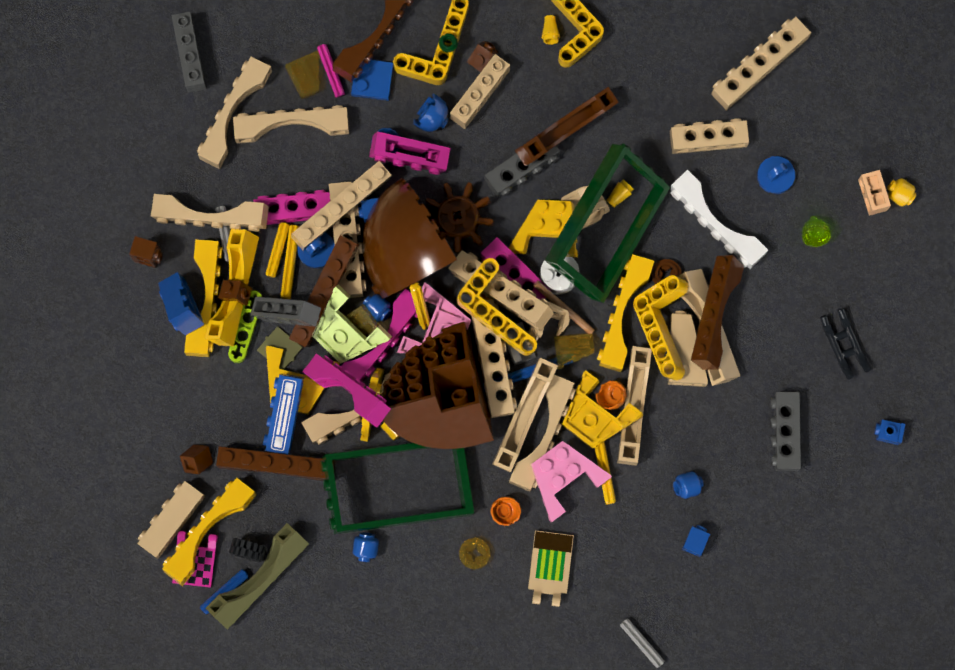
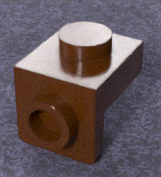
[467,41,498,72]
[218,280,252,305]

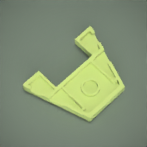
[313,284,392,364]

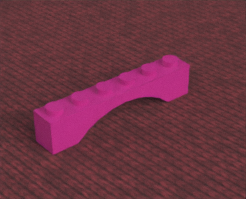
[341,289,418,394]
[303,354,391,428]

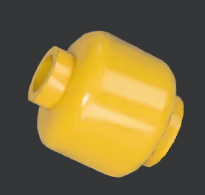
[887,178,916,206]

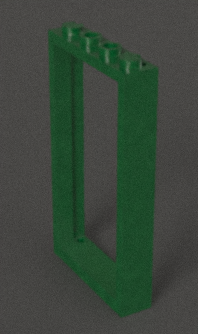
[545,144,670,303]
[320,443,474,534]

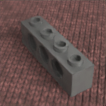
[171,12,206,93]
[485,146,560,198]
[250,297,321,327]
[771,392,801,471]

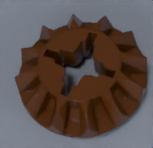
[651,259,682,286]

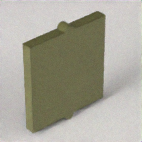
[257,326,303,370]

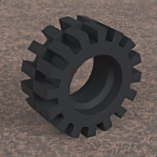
[229,538,267,563]

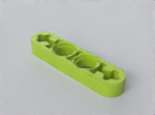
[228,291,262,363]

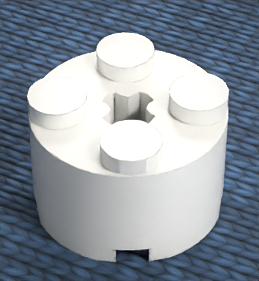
[540,257,579,295]

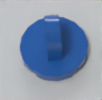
[757,156,795,194]
[297,233,335,269]

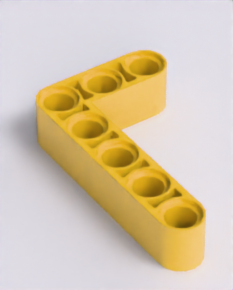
[393,0,469,85]
[551,0,604,68]
[457,258,537,356]
[633,275,689,381]

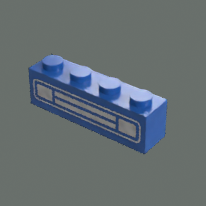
[263,373,304,455]

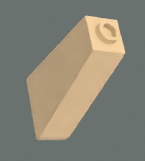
[668,311,708,387]

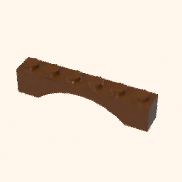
[332,0,414,82]
[515,87,619,166]
[289,235,360,347]
[691,255,744,370]
[216,447,336,481]

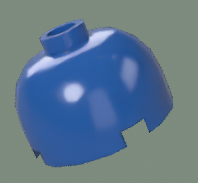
[413,93,449,132]

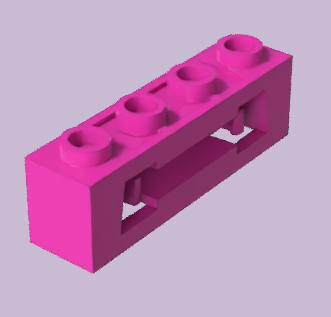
[369,132,450,175]

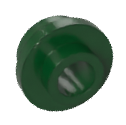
[439,34,458,53]

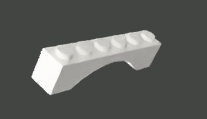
[670,170,768,269]

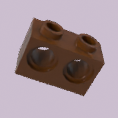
[129,236,163,268]

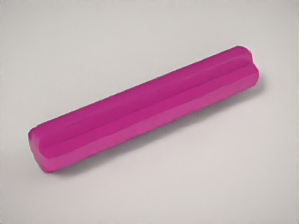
[317,44,345,97]

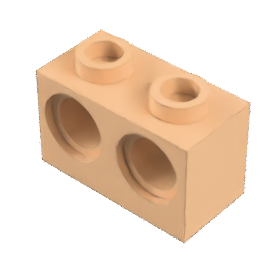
[858,170,891,216]

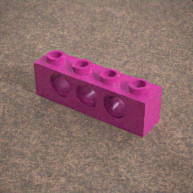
[253,190,330,225]
[481,237,551,308]

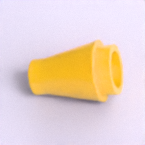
[541,15,560,45]
[607,180,634,208]

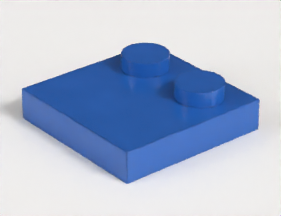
[351,60,394,101]

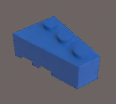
[158,272,205,335]

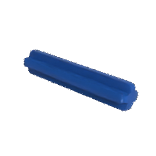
[200,569,249,614]

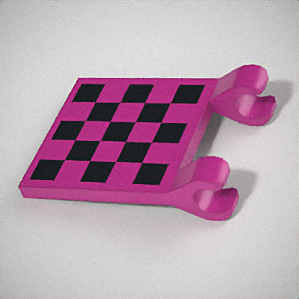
[172,531,218,587]

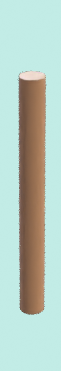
[533,280,594,335]

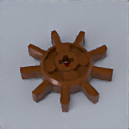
[426,182,495,254]

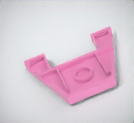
[397,282,471,353]
[531,441,612,522]

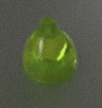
[802,216,831,247]

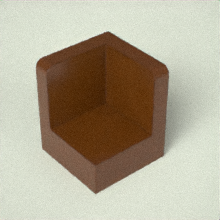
[180,444,213,475]

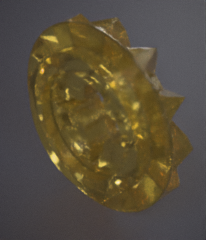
[459,538,490,569]

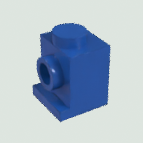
[874,420,905,445]

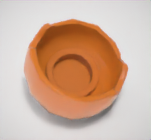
[596,380,627,410]
[490,496,522,526]

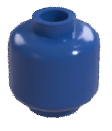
[363,294,392,322]
[673,471,703,499]
[352,532,379,562]

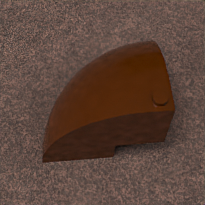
[362,178,457,299]
[380,322,494,449]

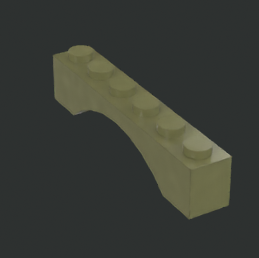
[205,523,309,630]

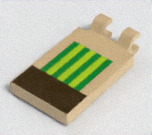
[528,531,574,607]

